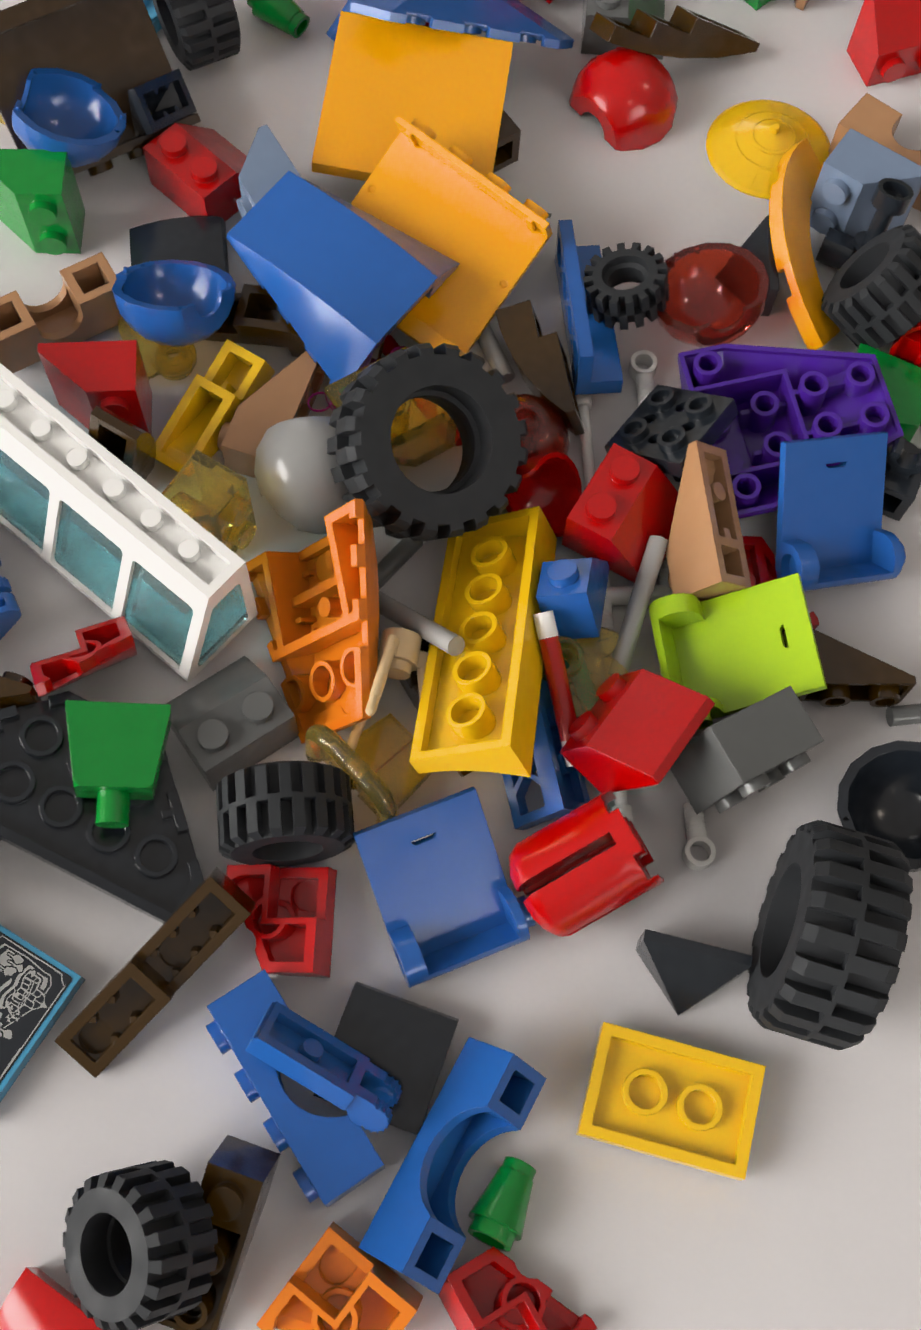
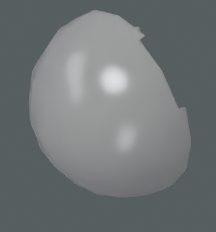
[254,416,349,535]

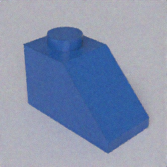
[536,558,610,640]

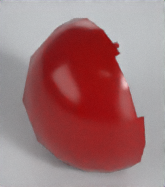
[569,47,678,151]

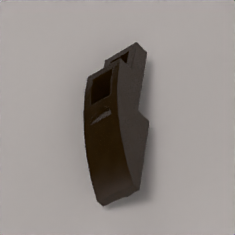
[204,284,386,364]

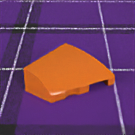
[256,1221,423,1330]

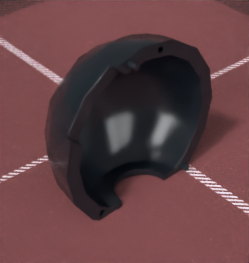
[837,740,921,872]

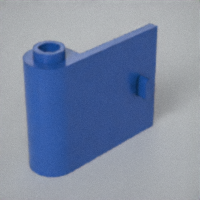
[775,431,906,591]
[353,786,536,988]

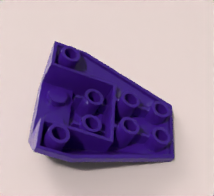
[678,344,904,519]

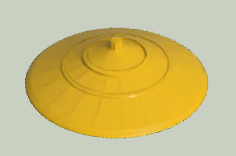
[706,99,830,200]

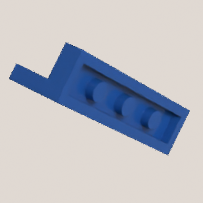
[554,219,623,395]
[502,664,590,830]

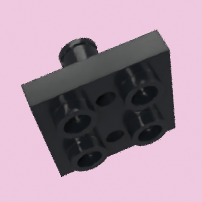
[604,384,739,482]

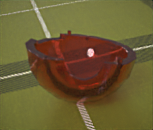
[657,243,769,348]

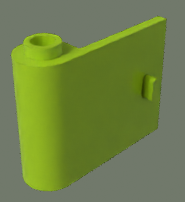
[648,573,827,730]

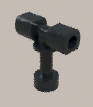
[815,178,914,269]

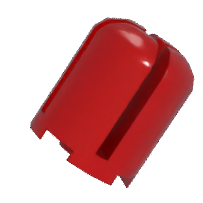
[509,789,664,937]

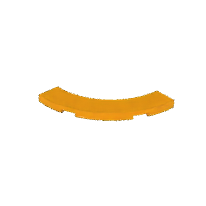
[769,137,841,350]

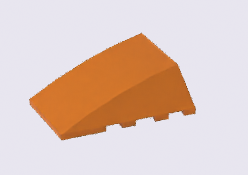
[246,498,380,744]

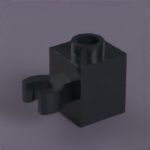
[883,437,921,521]

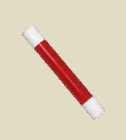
[533,610,577,767]

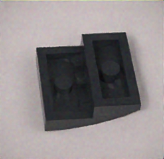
[129,216,229,273]
[313,982,459,1135]

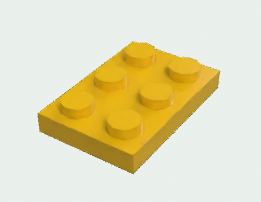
[576,1022,766,1181]

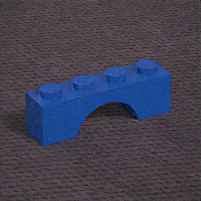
[206,969,385,1208]
[358,1037,547,1295]

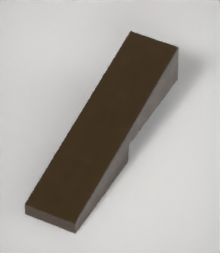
[54,867,256,1078]

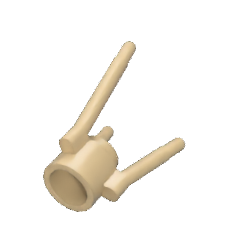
[346,627,428,751]

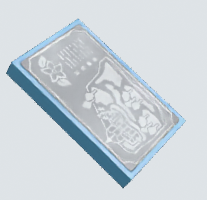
[0,925,85,1102]

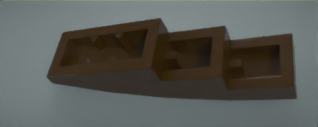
[589,5,760,58]

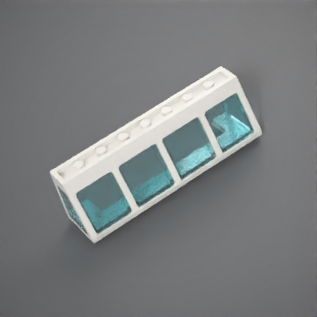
[0,363,258,683]

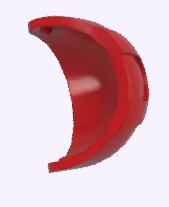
[505,452,582,537]

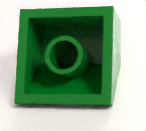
[0,149,85,255]

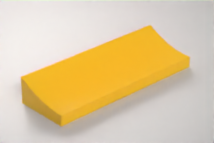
[409,506,557,777]

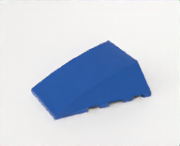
[226,171,460,396]

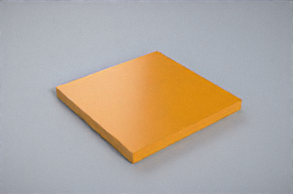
[311,11,513,181]

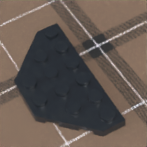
[0,691,204,924]

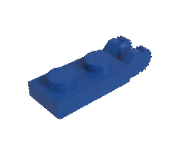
[245,1001,402,1133]

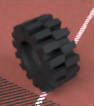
[583,242,669,330]

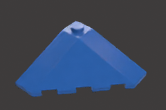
[350,0,574,49]

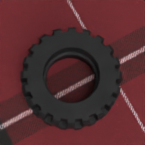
[327,343,528,541]
[747,820,913,1050]

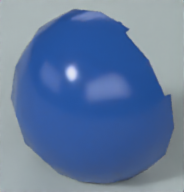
[12,68,126,168]
[112,259,236,347]

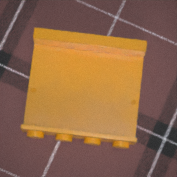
[351,115,553,356]

